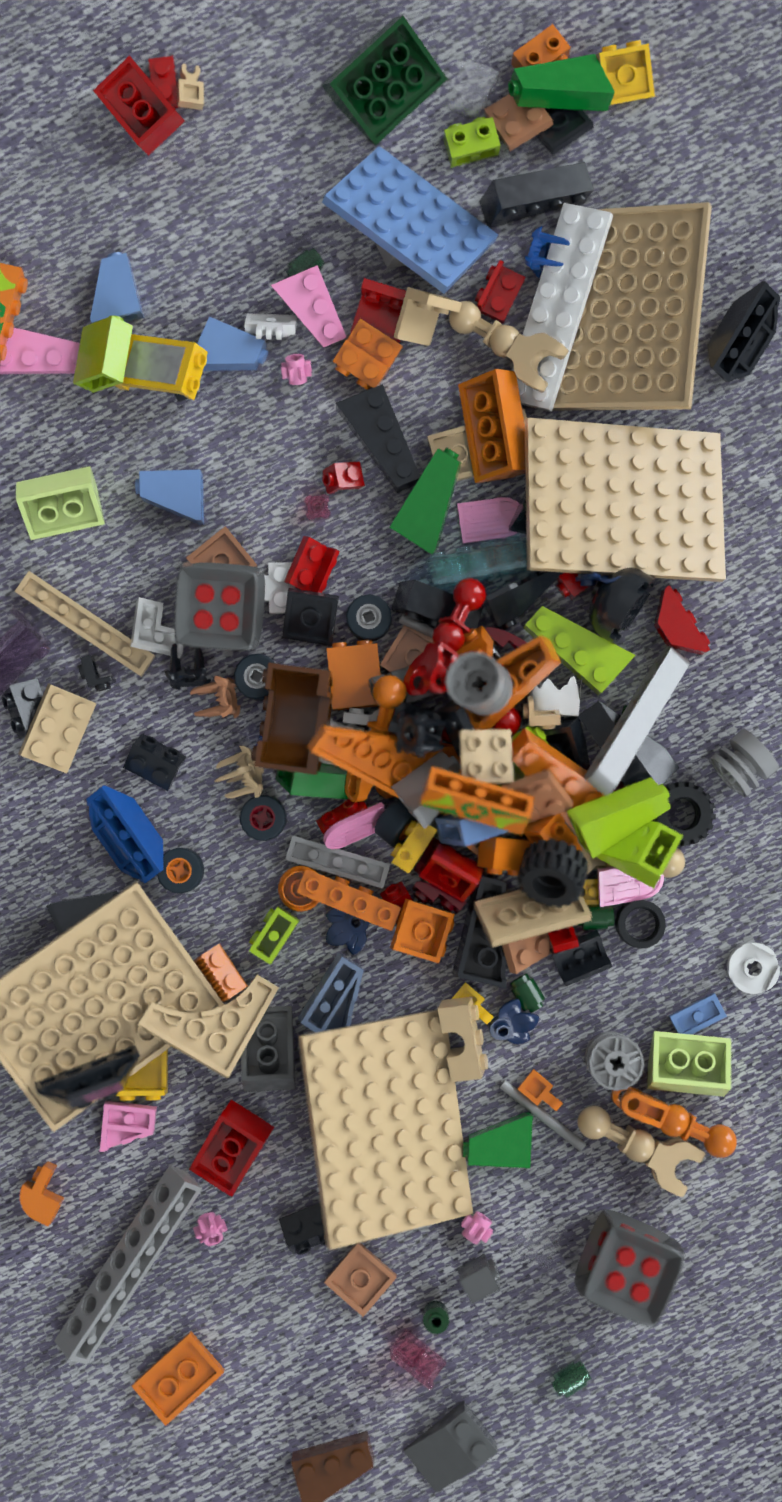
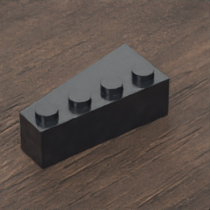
[479,162,594,229]
[336,384,420,493]

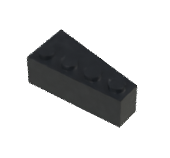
[452,876,507,989]

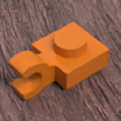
[517,1069,563,1112]

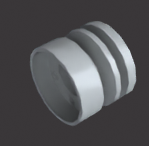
[446,652,513,715]
[709,729,779,798]
[584,1031,644,1091]

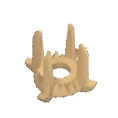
[214,746,264,798]

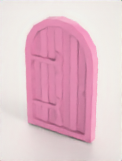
[457,497,519,544]
[323,802,384,849]
[598,867,664,907]

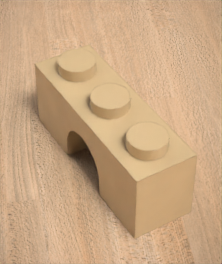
[438,997,488,1082]

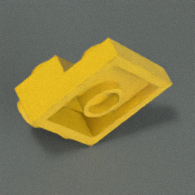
[596,40,655,105]
[390,821,437,874]

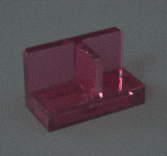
[390,1329,446,1390]

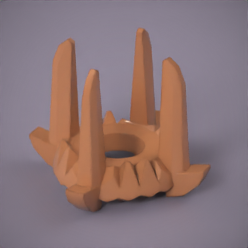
[190,676,241,719]

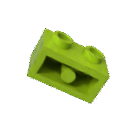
[443,117,501,168]
[249,906,300,965]

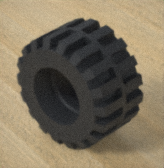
[652,781,716,846]
[517,839,588,907]

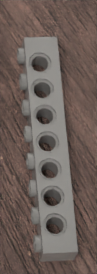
[54,1165,203,1365]

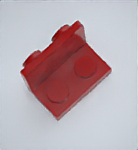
[350,278,406,343]

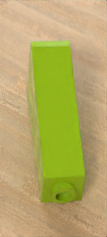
[567,777,671,858]

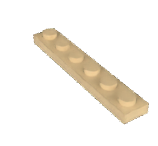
[15,571,156,677]

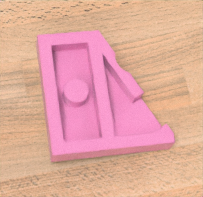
[100,1101,157,1152]

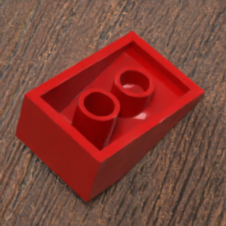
[93,55,185,156]
[189,1099,275,1197]

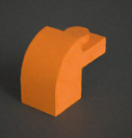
[20,1161,64,1227]

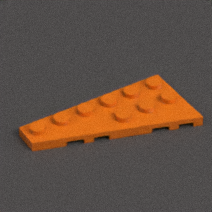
[307,725,460,798]

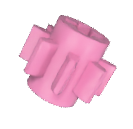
[281,354,312,385]
[461,1211,493,1245]
[193,1212,227,1246]

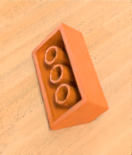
[458,369,526,483]

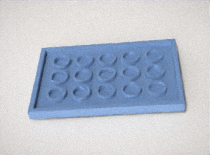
[322,146,498,294]

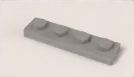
[285,835,390,889]

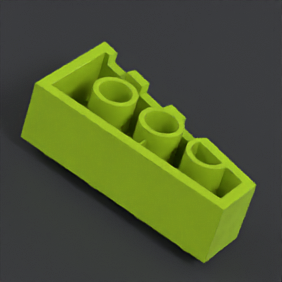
[523,606,635,695]

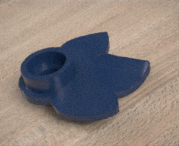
[575,573,621,586]
[325,908,370,955]
[489,999,539,1044]

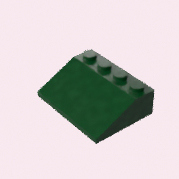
[321,16,448,146]

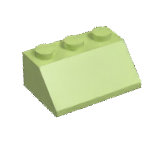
[16,466,105,540]
[647,1031,731,1097]

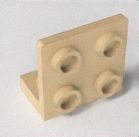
[394,287,462,346]
[459,730,513,785]

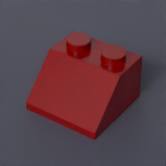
[419,843,484,902]

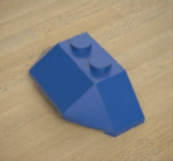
[86,785,163,884]

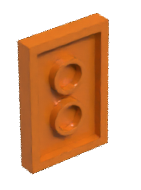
[131,1331,225,1426]

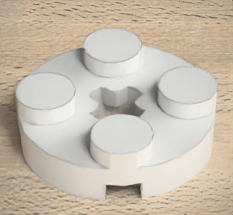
[727,942,780,994]

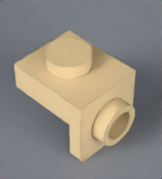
[523,696,561,729]

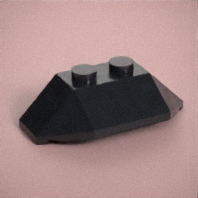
[707,281,780,382]
[35,1045,140,1109]

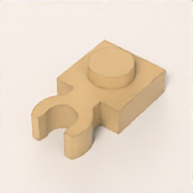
[177,64,204,110]

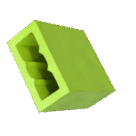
[73,315,133,393]

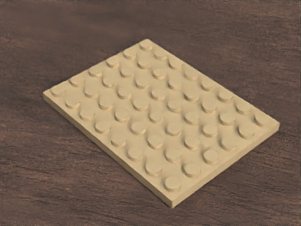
[544,202,712,411]
[525,418,726,582]
[0,881,224,1132]
[298,1009,473,1250]

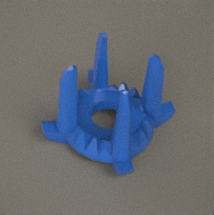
[525,226,570,278]

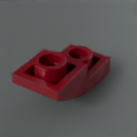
[412,881,467,914]

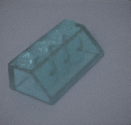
[427,535,531,590]

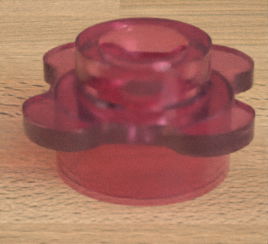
[304,494,331,520]

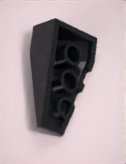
[579,700,679,787]

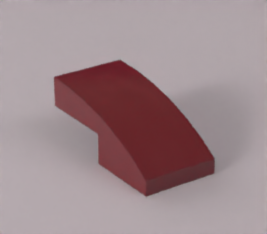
[485,627,527,650]

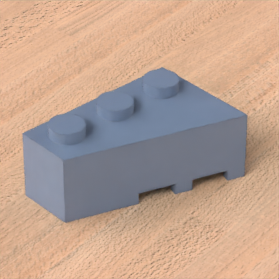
[298,952,364,1032]

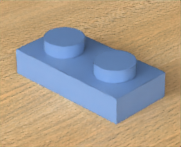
[668,993,727,1035]

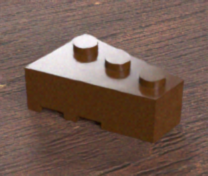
[291,1431,374,1502]

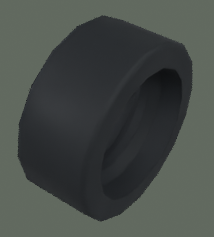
[615,900,666,949]

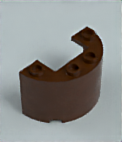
[251,663,333,775]

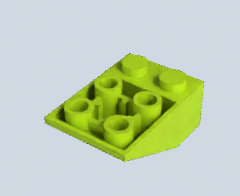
[585,821,683,889]

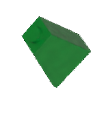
[275,763,348,799]
[463,1112,533,1168]

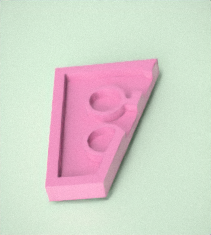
[270,265,347,347]

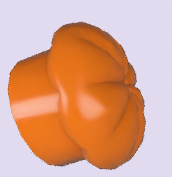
[278,865,319,912]

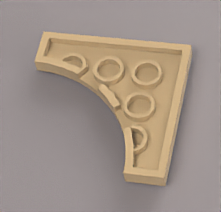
[137,975,279,1079]

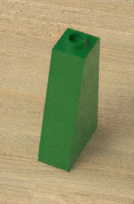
[508,54,615,111]
[390,447,462,555]

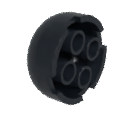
[589,568,656,644]

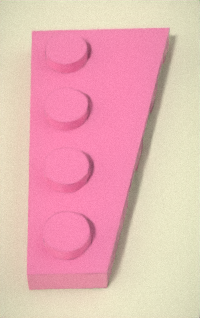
[0,328,80,374]

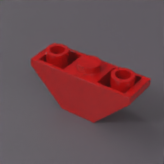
[654,585,711,655]

